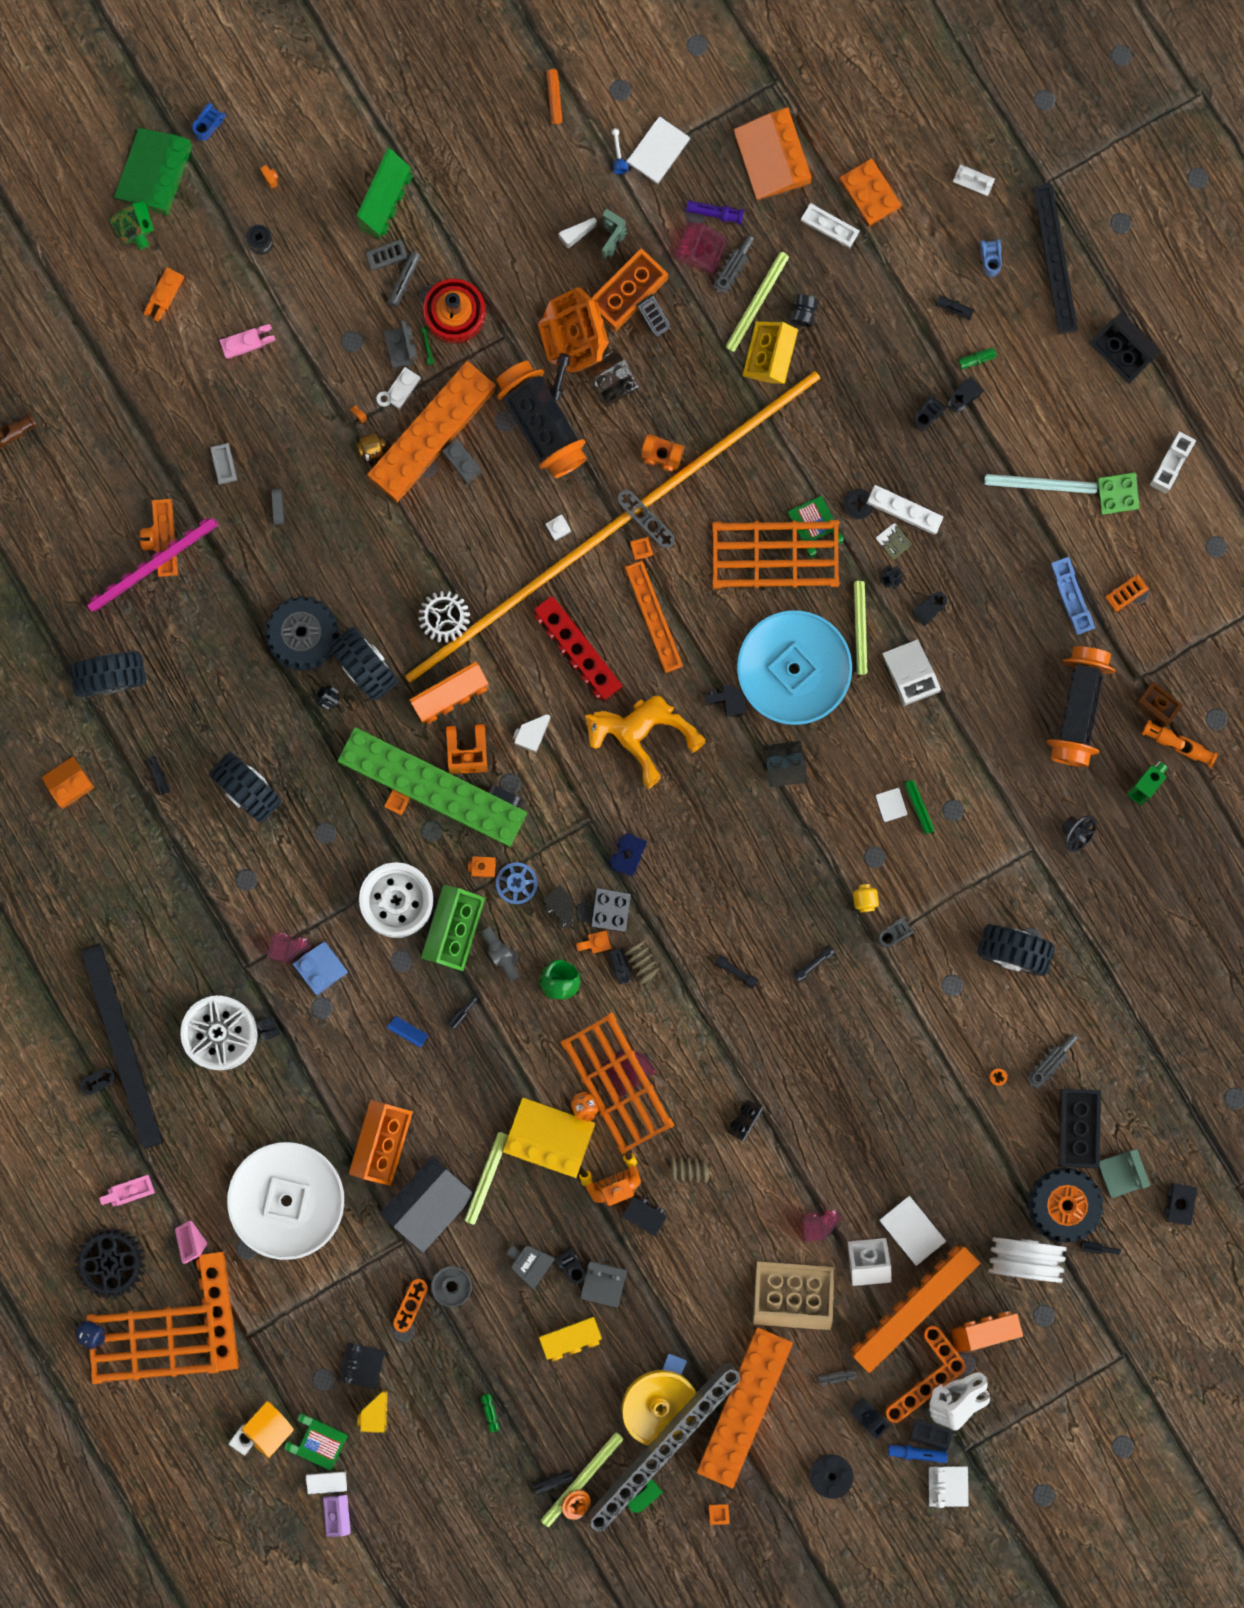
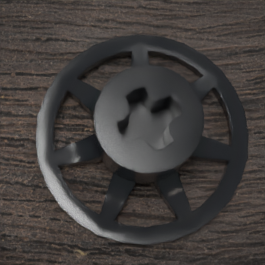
[1062,815,1097,852]

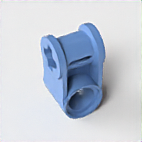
[980,239,1002,277]

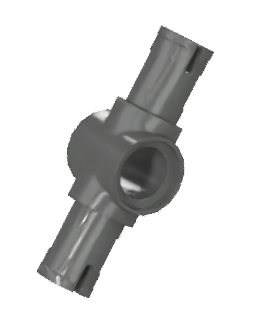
[481,927,520,982]

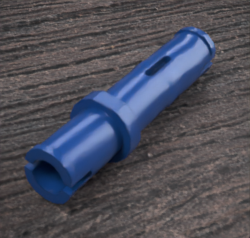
[888,1444,948,1463]

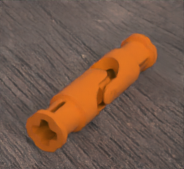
[1141,719,1218,768]

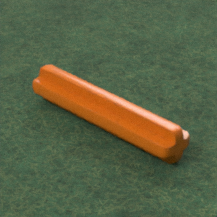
[546,69,563,125]

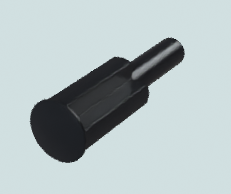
[447,996,478,1030]
[1081,1240,1121,1255]

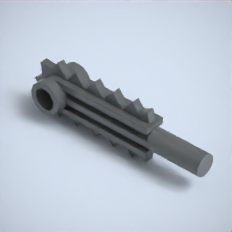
[713,235,754,294]
[1026,1034,1078,1089]

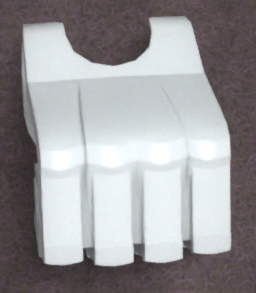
[930,1372,990,1430]

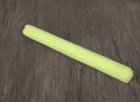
[726,252,789,352]
[541,1433,623,1527]

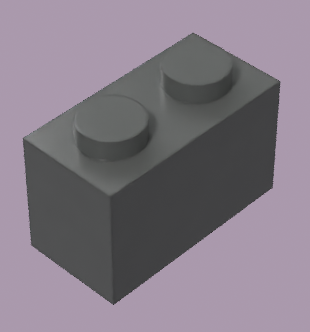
[443,439,482,485]

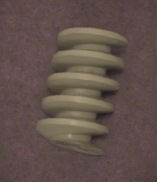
[625,940,662,984]
[670,1156,710,1183]

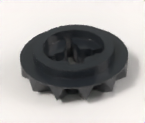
[843,489,874,520]

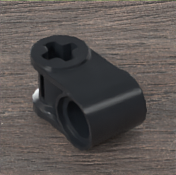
[948,376,984,412]
[913,394,947,431]
[911,592,947,627]
[554,1246,586,1284]

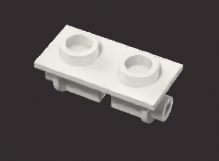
[953,165,995,196]

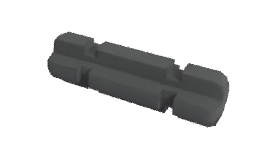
[818,1369,856,1386]

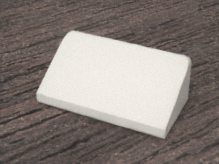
[306,1471,347,1494]

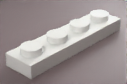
[867,485,943,535]

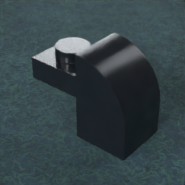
[705,685,746,717]
[850,1398,890,1440]

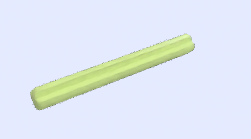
[854,581,867,675]
[465,1132,508,1224]

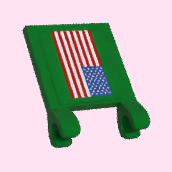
[787,495,844,557]
[284,1413,348,1471]

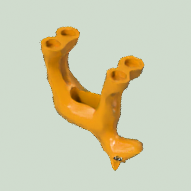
[585,695,706,790]

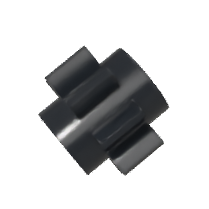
[880,564,904,589]
[316,685,340,710]

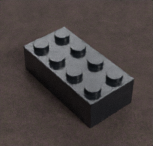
[1058,1089,1101,1168]

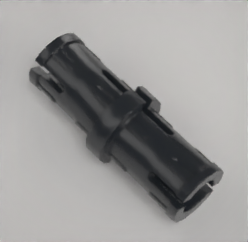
[935,294,975,321]
[145,756,170,796]
[533,1469,574,1495]

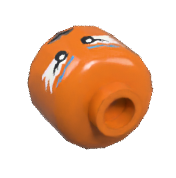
[571,1092,599,1122]

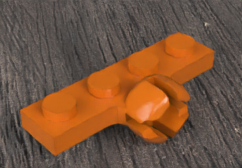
[139,499,178,577]

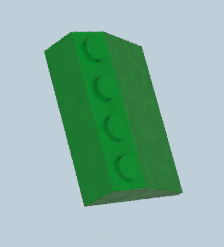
[114,128,192,216]
[356,148,413,240]

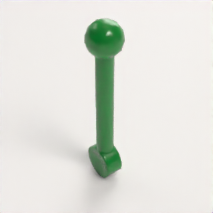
[420,327,434,365]

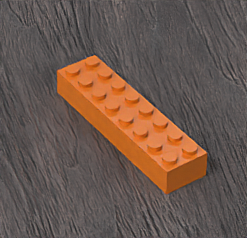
[367,361,497,503]
[850,1245,981,1374]
[696,1326,793,1488]

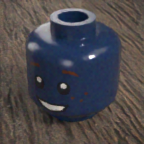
[75,1320,106,1350]

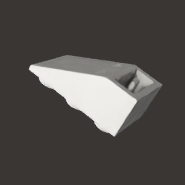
[882,640,941,706]

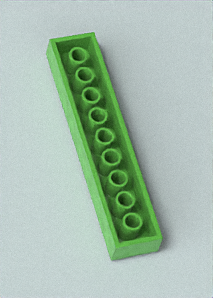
[338,727,527,848]

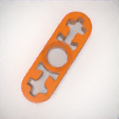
[394,1279,428,1332]

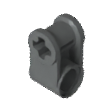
[877,916,915,948]

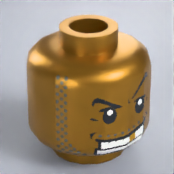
[356,434,386,461]

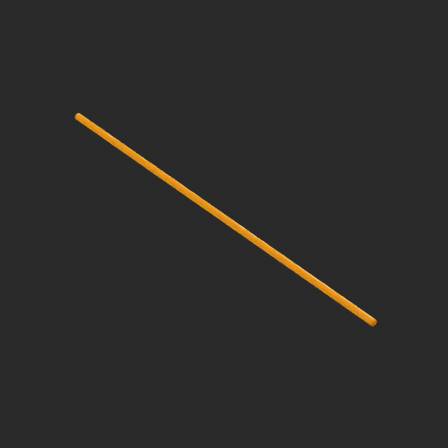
[405,371,820,683]

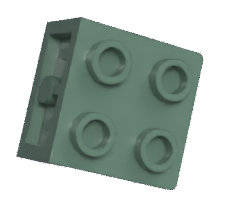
[602,209,627,260]
[1100,1149,1150,1198]

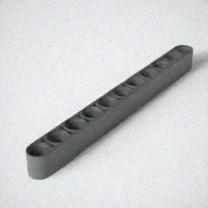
[587,1363,740,1532]

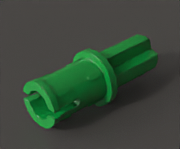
[958,348,997,370]

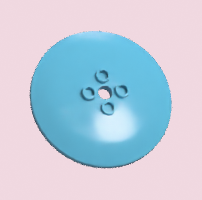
[737,611,852,725]

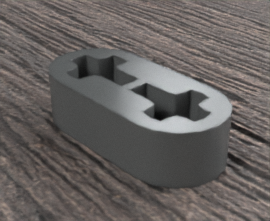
[272,488,284,525]

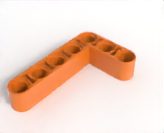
[885,1325,966,1423]

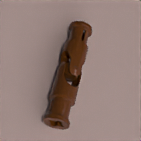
[0,412,38,448]

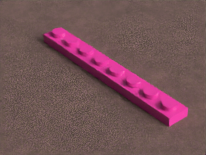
[87,518,219,612]

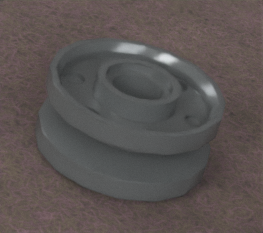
[431,1266,472,1307]

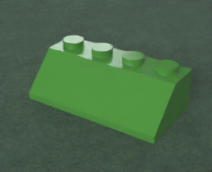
[421,885,485,971]

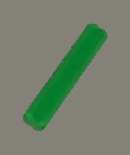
[904,780,934,834]

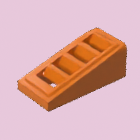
[1105,574,1149,612]

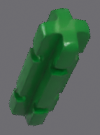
[481,1394,499,1432]

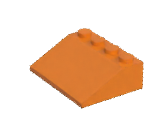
[733,107,812,200]

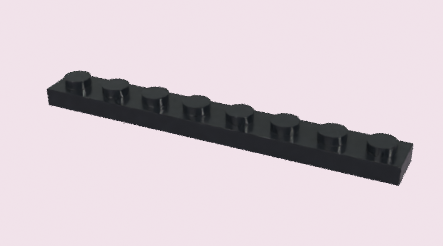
[1033,184,1078,335]

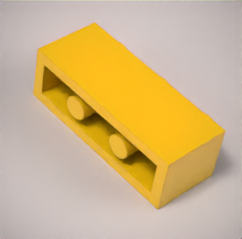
[539,1316,602,1362]

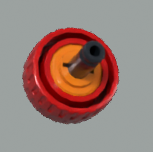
[423,278,486,344]

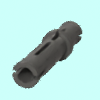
[387,251,421,307]

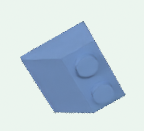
[293,942,348,996]

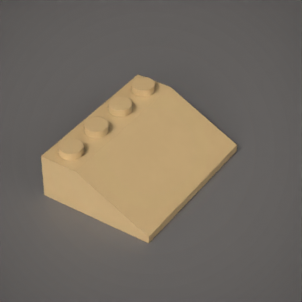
[753,1262,834,1330]

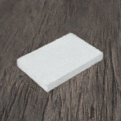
[627,116,690,184]
[879,1196,946,1266]

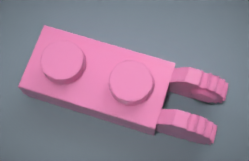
[220,324,276,359]

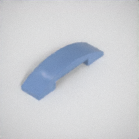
[1051,557,1095,635]

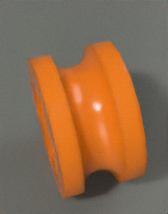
[989,1069,1007,1086]

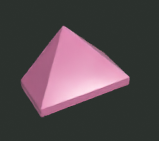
[175,1221,208,1264]

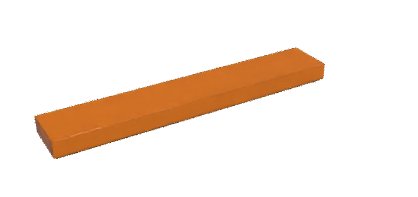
[625,560,683,674]

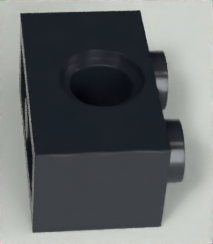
[1163,1183,1198,1226]

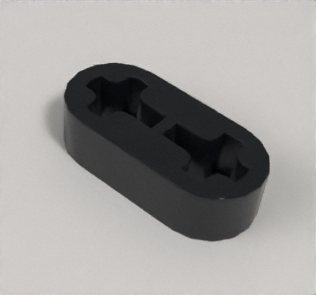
[486,783,522,808]
[80,1068,116,1095]

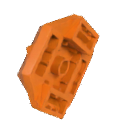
[538,288,609,373]

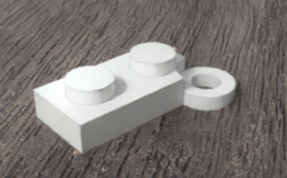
[376,367,421,410]

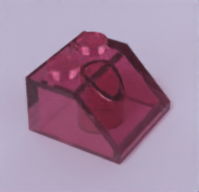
[675,222,727,274]

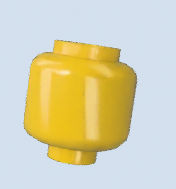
[853,884,879,913]

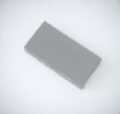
[210,443,238,485]

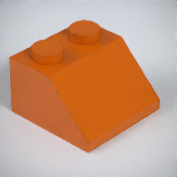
[41,756,95,809]

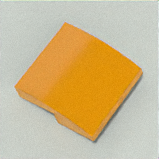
[241,1401,294,1458]

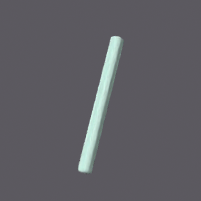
[984,474,1098,494]

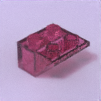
[267,932,313,964]
[801,1210,842,1242]

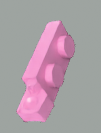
[99,1175,155,1206]

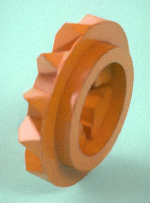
[561,1489,591,1519]

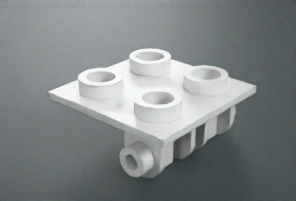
[929,1467,968,1508]

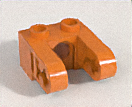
[641,434,685,472]
[446,724,488,774]

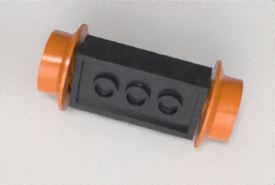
[496,360,587,478]
[1046,646,1116,767]

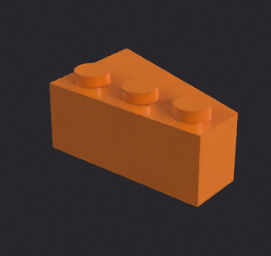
[950,1311,1023,1352]

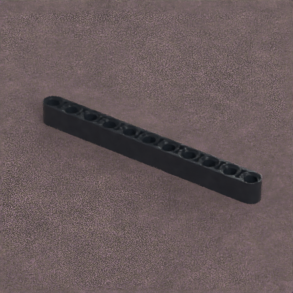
[81,943,163,1150]

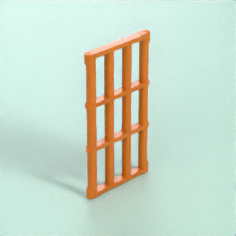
[712,520,840,589]
[560,1013,674,1155]
[87,1303,218,1384]

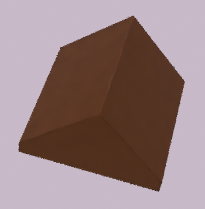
[1135,682,1183,727]

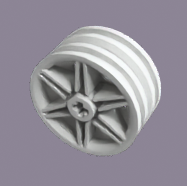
[359,863,433,938]
[181,996,258,1070]
[988,1237,1067,1282]

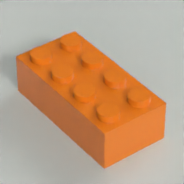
[592,248,669,332]

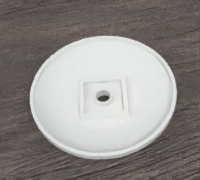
[227,1142,344,1260]

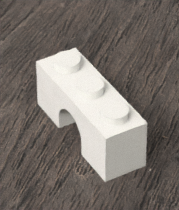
[1150,431,1196,494]

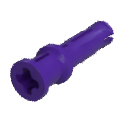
[686,200,744,225]

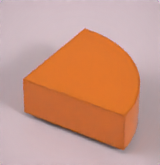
[350,405,367,424]

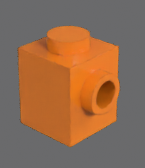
[468,856,496,878]

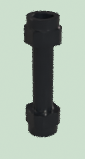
[550,353,571,400]
[793,945,835,983]
[714,955,758,989]

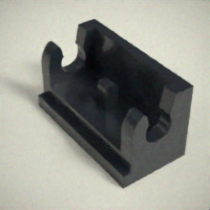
[908,1419,954,1452]

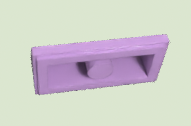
[323,1495,350,1537]

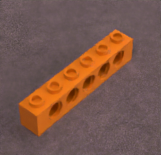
[196,1251,239,1371]

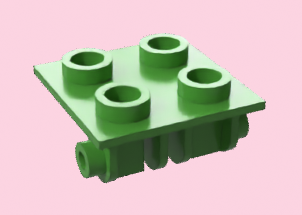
[1097,472,1139,515]

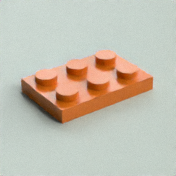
[840,158,902,226]

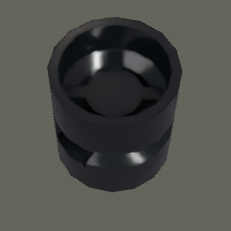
[246,224,273,255]
[789,294,818,327]

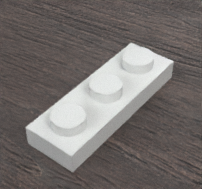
[801,203,859,248]

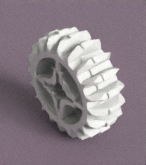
[418,591,470,643]

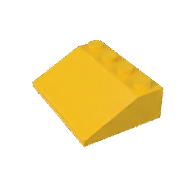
[503,1098,595,1178]

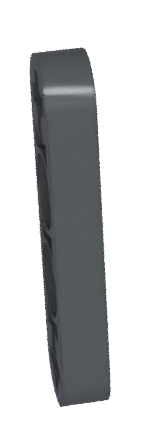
[617,490,675,548]

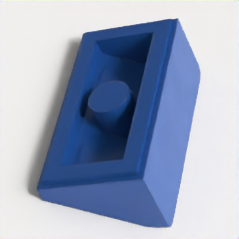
[388,1017,428,1047]

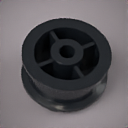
[809,1454,854,1499]

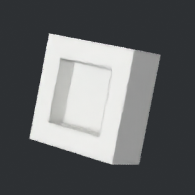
[545,515,571,541]

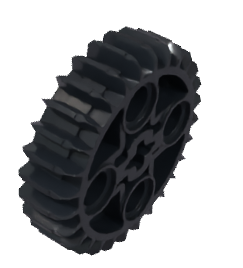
[74,1227,147,1299]

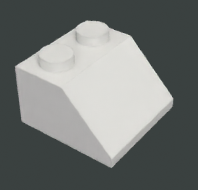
[848,1238,891,1286]

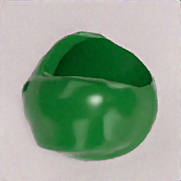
[539,959,580,1000]

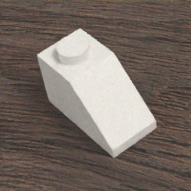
[513,715,550,753]

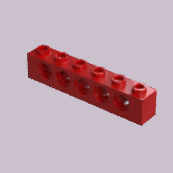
[534,596,623,702]

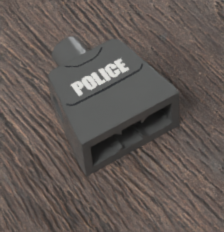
[506,1245,555,1289]

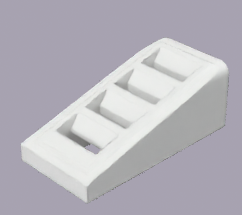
[558,218,597,249]

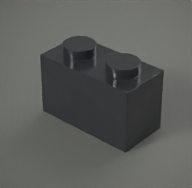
[622,1195,667,1236]

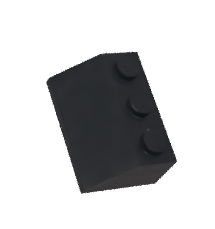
[1090,312,1161,384]

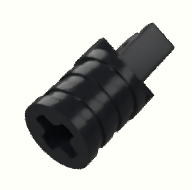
[607,948,631,985]

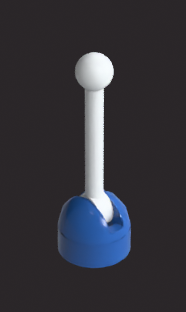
[612,128,628,174]

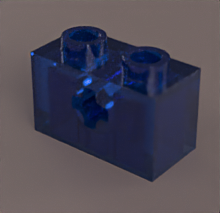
[609,833,647,878]

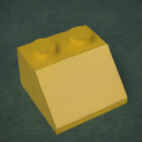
[357,1390,388,1432]

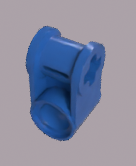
[193,103,226,141]

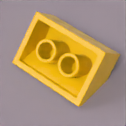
[742,322,798,384]

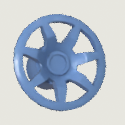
[496,863,538,904]

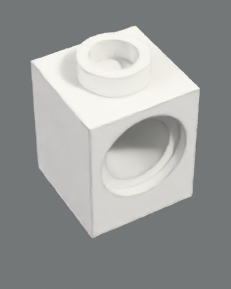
[229,1424,254,1456]

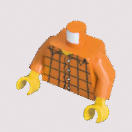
[579,1153,641,1206]

